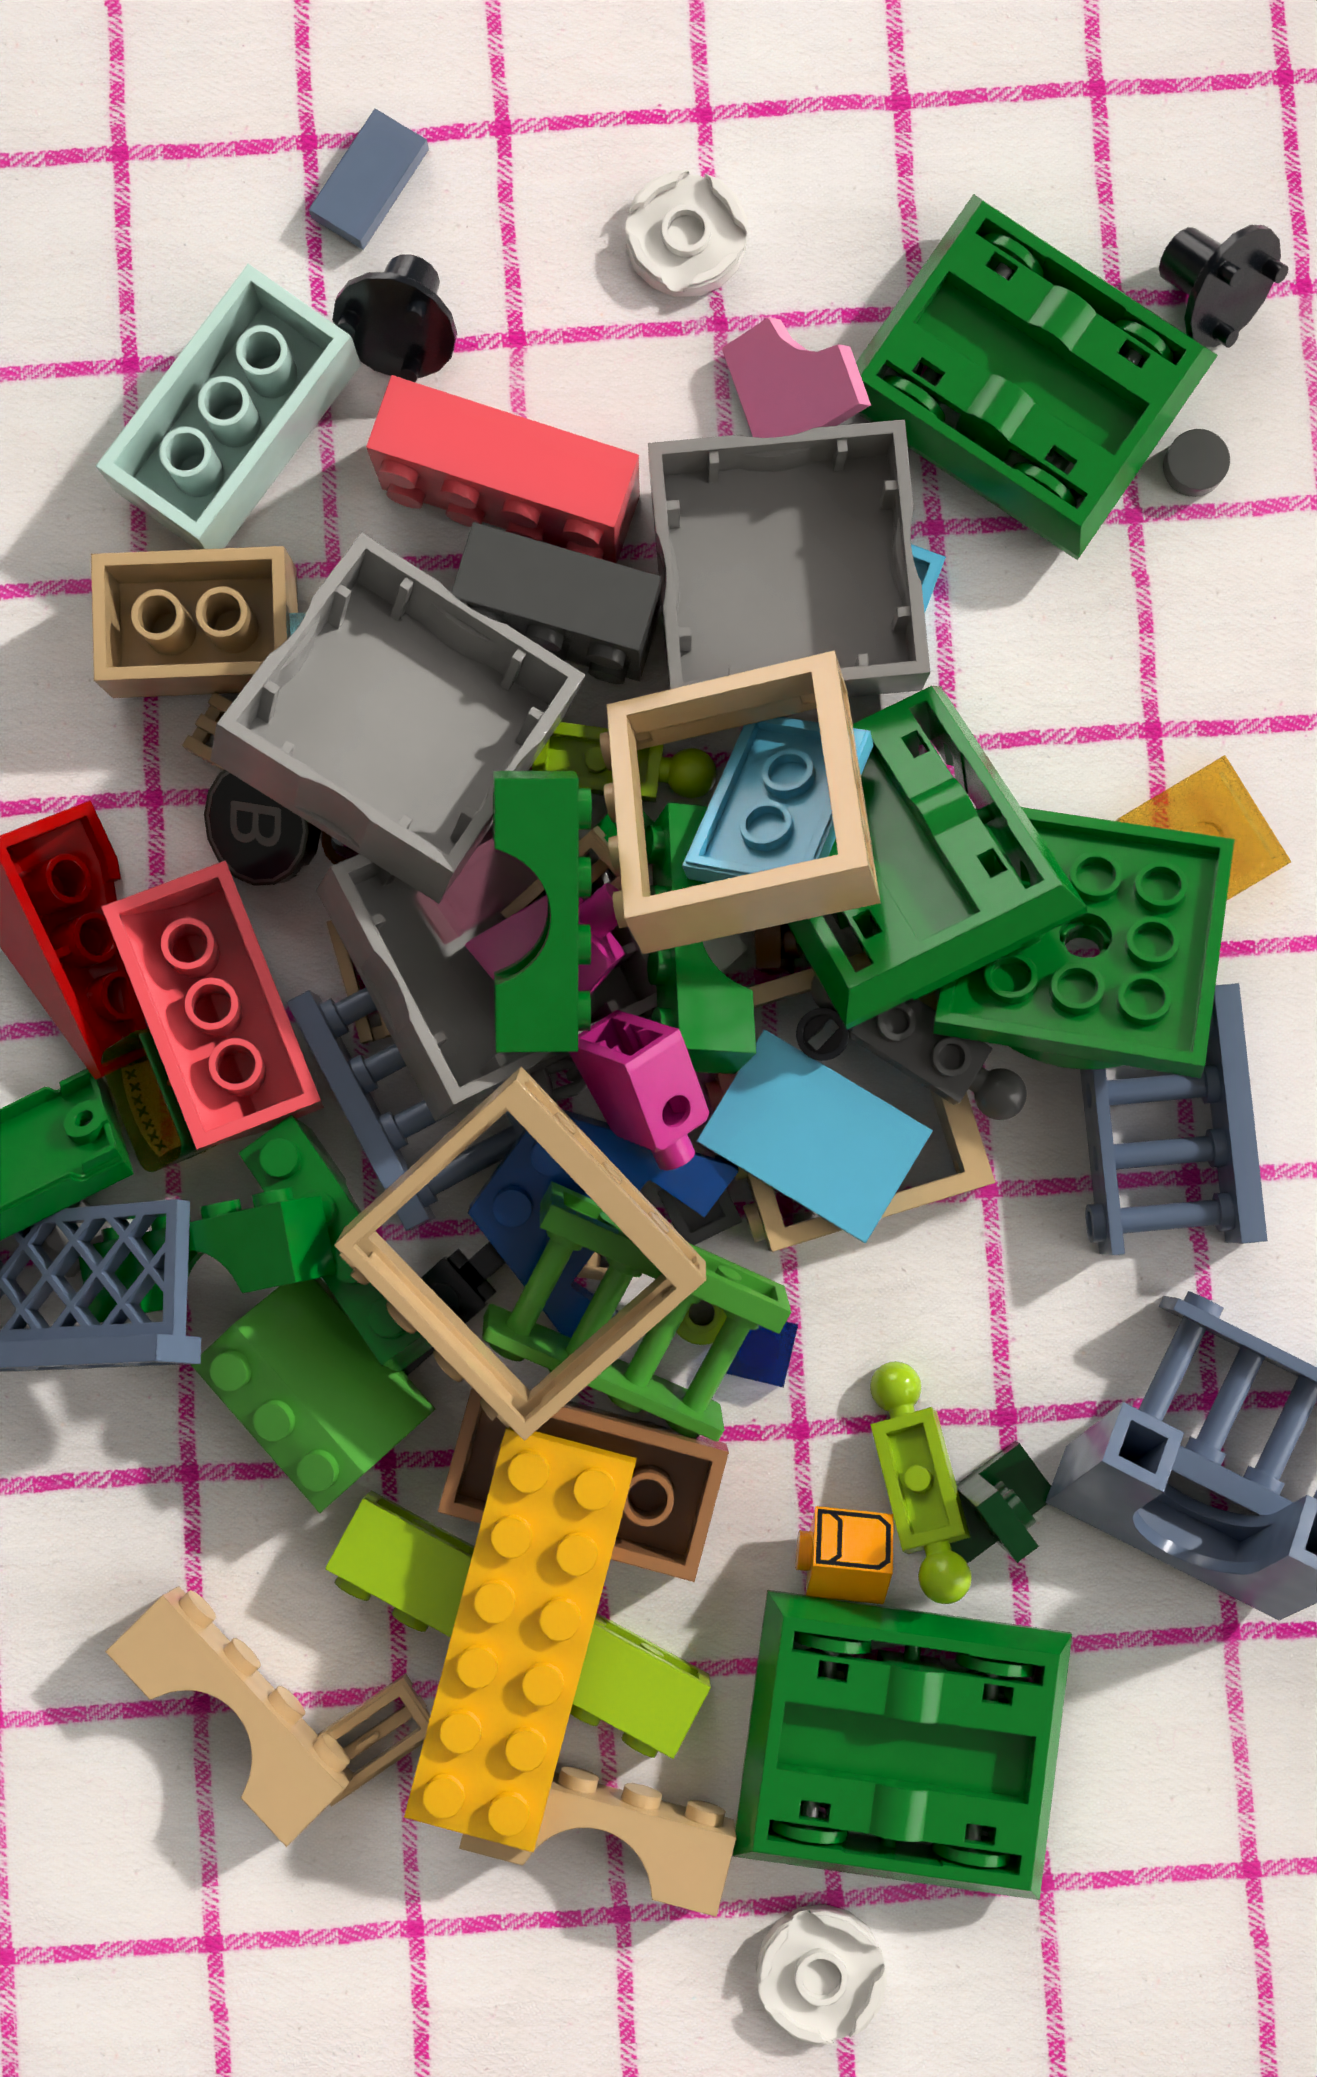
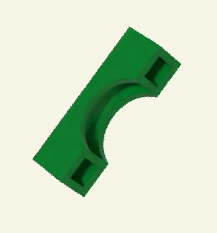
[493,771,592,1053]
[645,803,756,1074]
[238,1115,433,1372]
[78,1187,336,1323]

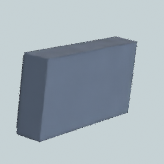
[309,108,429,250]

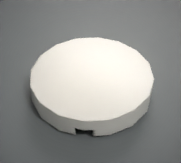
[626,170,747,297]
[755,1904,887,2046]

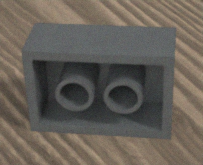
[451,522,661,684]

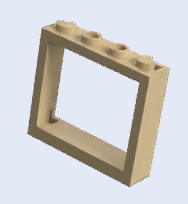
[600,650,881,954]
[705,952,995,1252]
[334,1066,706,1441]

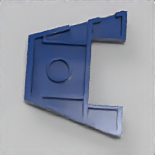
[467,1109,739,1338]

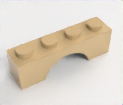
[105,1586,354,1847]
[459,1767,736,1917]

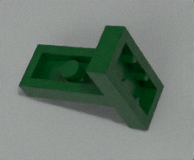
[950,1440,1051,1563]

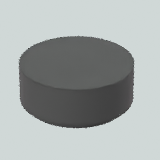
[1163,429,1230,497]

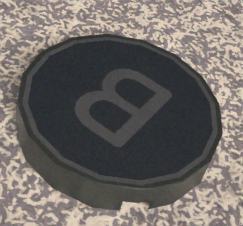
[204,769,321,886]

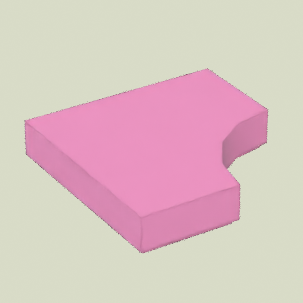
[722,317,871,438]

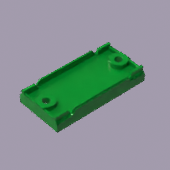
[0,1068,134,1241]

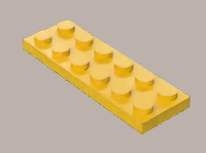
[404,1427,637,1853]

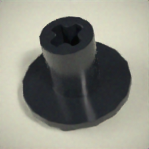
[1159,225,1289,348]
[332,254,457,382]

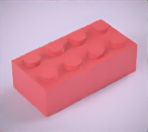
[366,375,640,564]

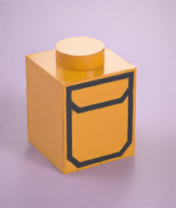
[795,1506,893,1604]

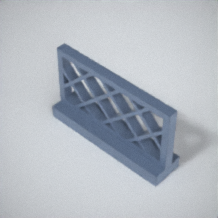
[0,1199,201,1372]

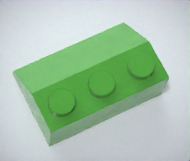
[190,1278,436,1513]

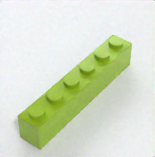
[325,1490,711,1759]

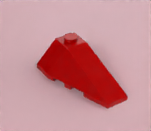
[0,800,147,1079]

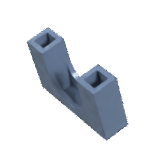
[1046,1402,1317,1620]

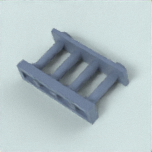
[1080,983,1268,1255]
[286,987,525,1231]
[1107,1291,1317,1515]

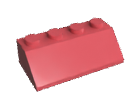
[101,860,324,1150]

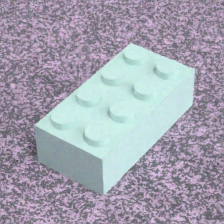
[96,264,361,549]

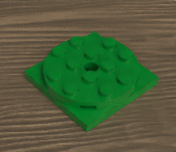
[933,807,1235,1078]

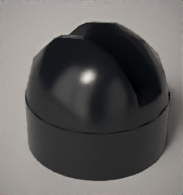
[796,1008,850,1061]

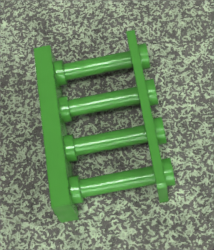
[482,1181,791,1441]

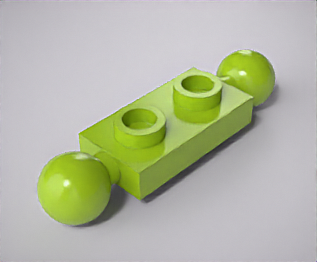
[532,722,717,802]
[870,1361,971,1604]

